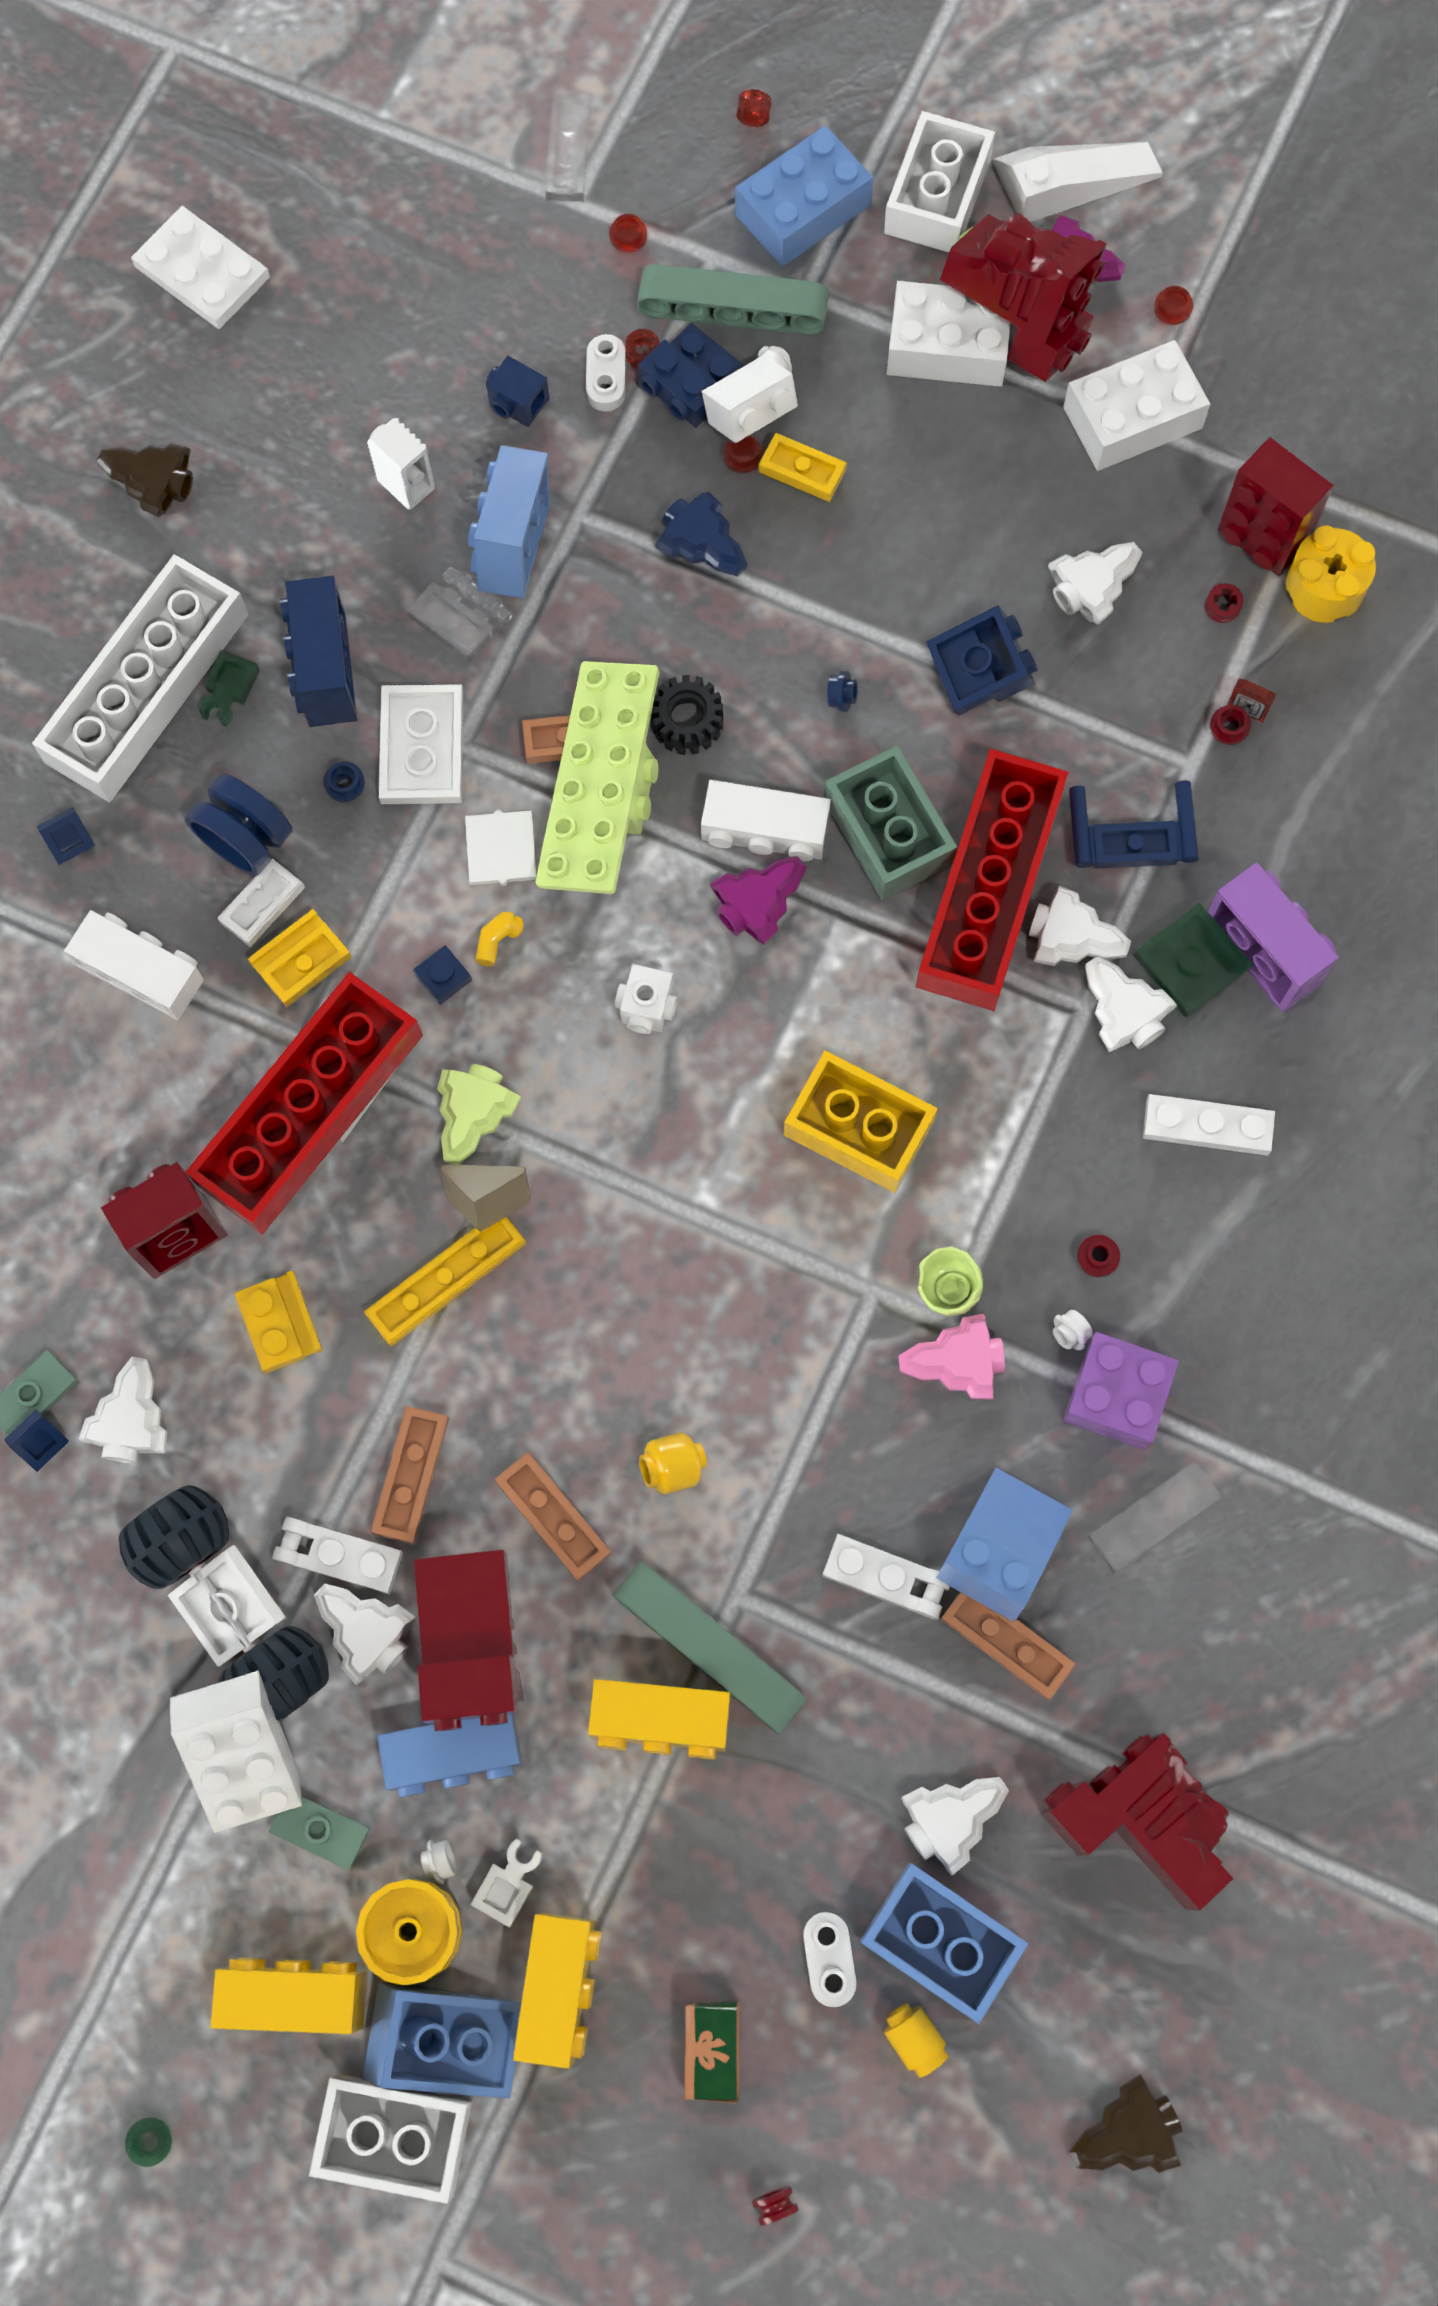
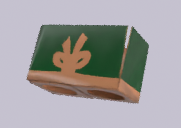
[685,2001,740,2103]

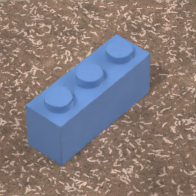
[377,1714,523,1798]

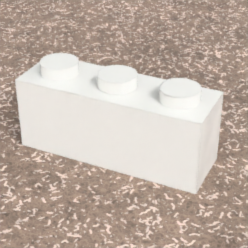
[701,780,831,861]
[64,910,204,1021]

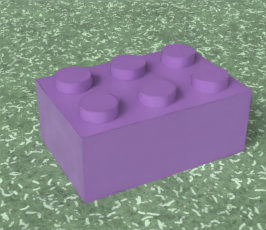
[1204,862,1339,1013]

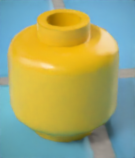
[639,1432,707,1495]

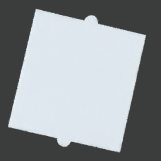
[465,809,537,886]

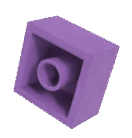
[1063,1332,1179,1450]

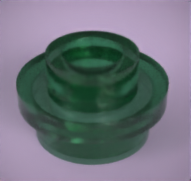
[125,2117,173,2167]

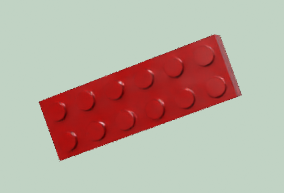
[915,749,1069,1012]
[185,971,423,1235]

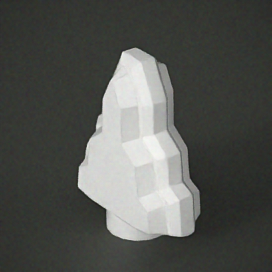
[1048,542,1142,625]
[1028,885,1131,966]
[1085,956,1177,1052]
[79,1357,167,1464]
[314,1583,417,1685]
[901,1777,1009,1876]

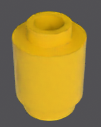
[883,2003,949,2078]

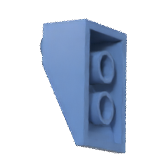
[936,1468,1073,1622]
[363,1982,522,2098]

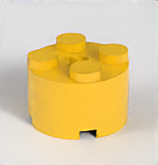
[1285,525,1376,623]

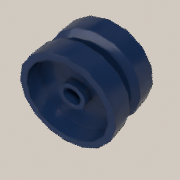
[185,773,293,876]

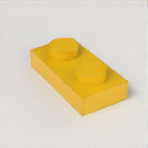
[759,433,847,502]

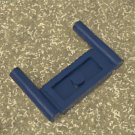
[1069,780,1199,869]

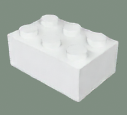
[884,111,995,253]
[887,281,1011,387]
[1063,340,1210,471]
[170,1671,302,1833]
[309,2074,473,2204]

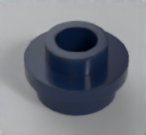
[827,671,858,712]
[324,762,365,802]

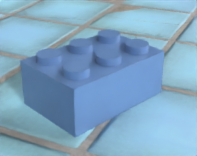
[735,125,874,267]
[468,445,550,598]
[859,1863,1029,2024]

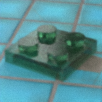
[1133,903,1253,1018]

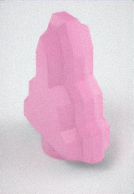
[898,1314,1005,1400]

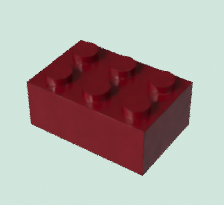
[1217,437,1334,577]
[100,1162,228,1280]

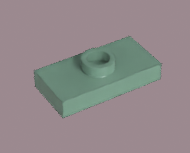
[0,1350,79,1436]
[269,1795,371,1871]

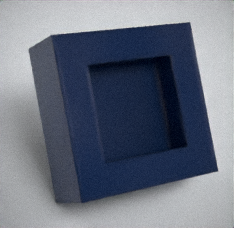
[37,807,95,865]
[413,945,472,1005]
[4,1409,69,1472]

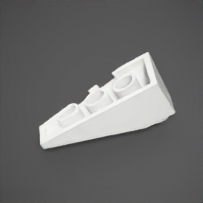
[993,142,1163,222]

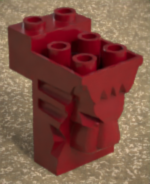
[940,213,1107,382]
[414,1549,524,1731]
[1041,1733,1234,1911]

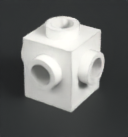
[615,964,678,1034]

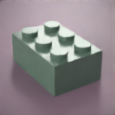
[824,745,958,901]

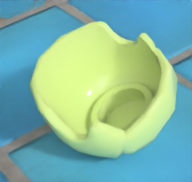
[918,1246,983,1317]

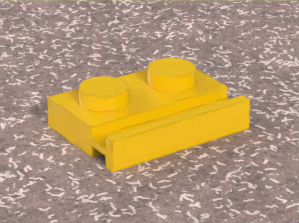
[248,909,352,1008]
[234,1270,324,1374]

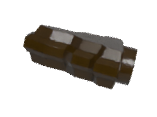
[96,443,193,517]
[1069,2074,1183,2173]

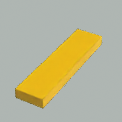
[364,1217,527,1347]

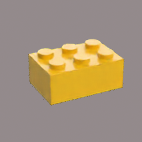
[784,1050,938,1194]
[588,1679,731,1760]
[513,1913,602,2069]
[210,1958,368,2034]

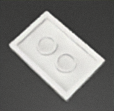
[131,206,270,329]
[379,684,463,804]

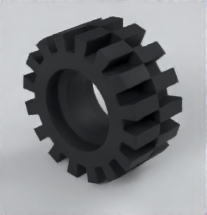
[651,675,724,755]

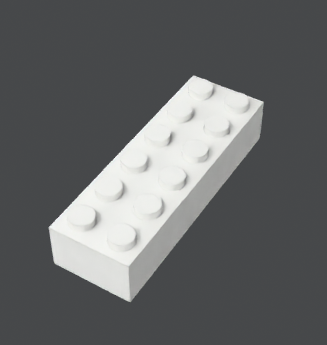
[32,554,248,803]

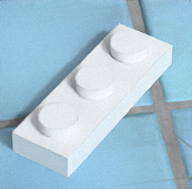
[1143,1094,1275,1156]

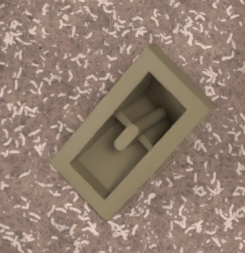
[440,1164,531,1232]

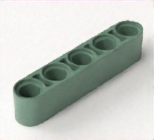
[637,264,829,335]
[612,1561,808,1735]

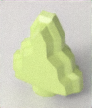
[437,1064,521,1165]

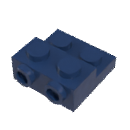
[638,323,744,428]
[926,605,1038,715]

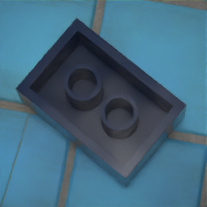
[280,575,357,727]

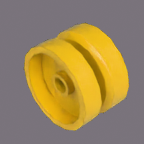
[356,1879,464,1985]

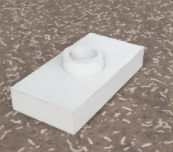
[217,858,305,947]

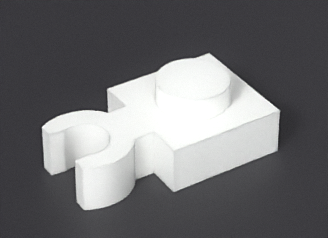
[471,1839,542,1928]

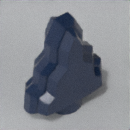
[655,492,747,577]

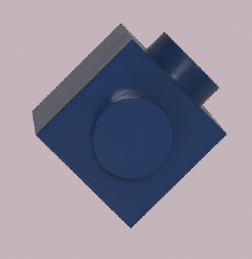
[486,355,550,428]

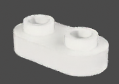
[586,334,626,412]
[803,1912,856,2007]

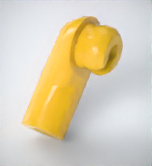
[475,911,524,967]

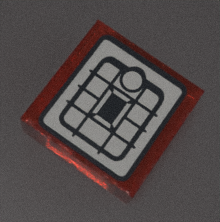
[1227,678,1276,723]

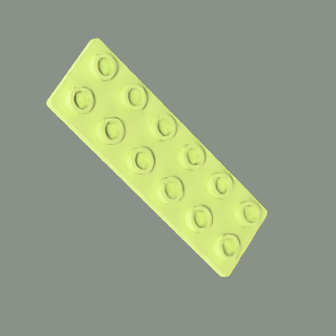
[535,661,660,894]

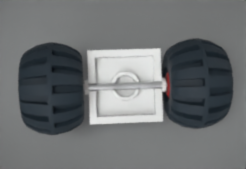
[119,1485,329,1721]

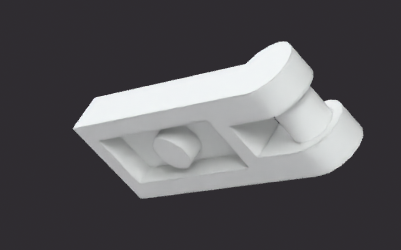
[272,1517,403,1595]
[822,1534,950,1620]

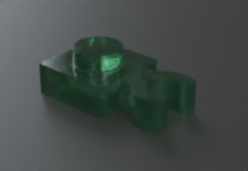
[199,651,260,727]

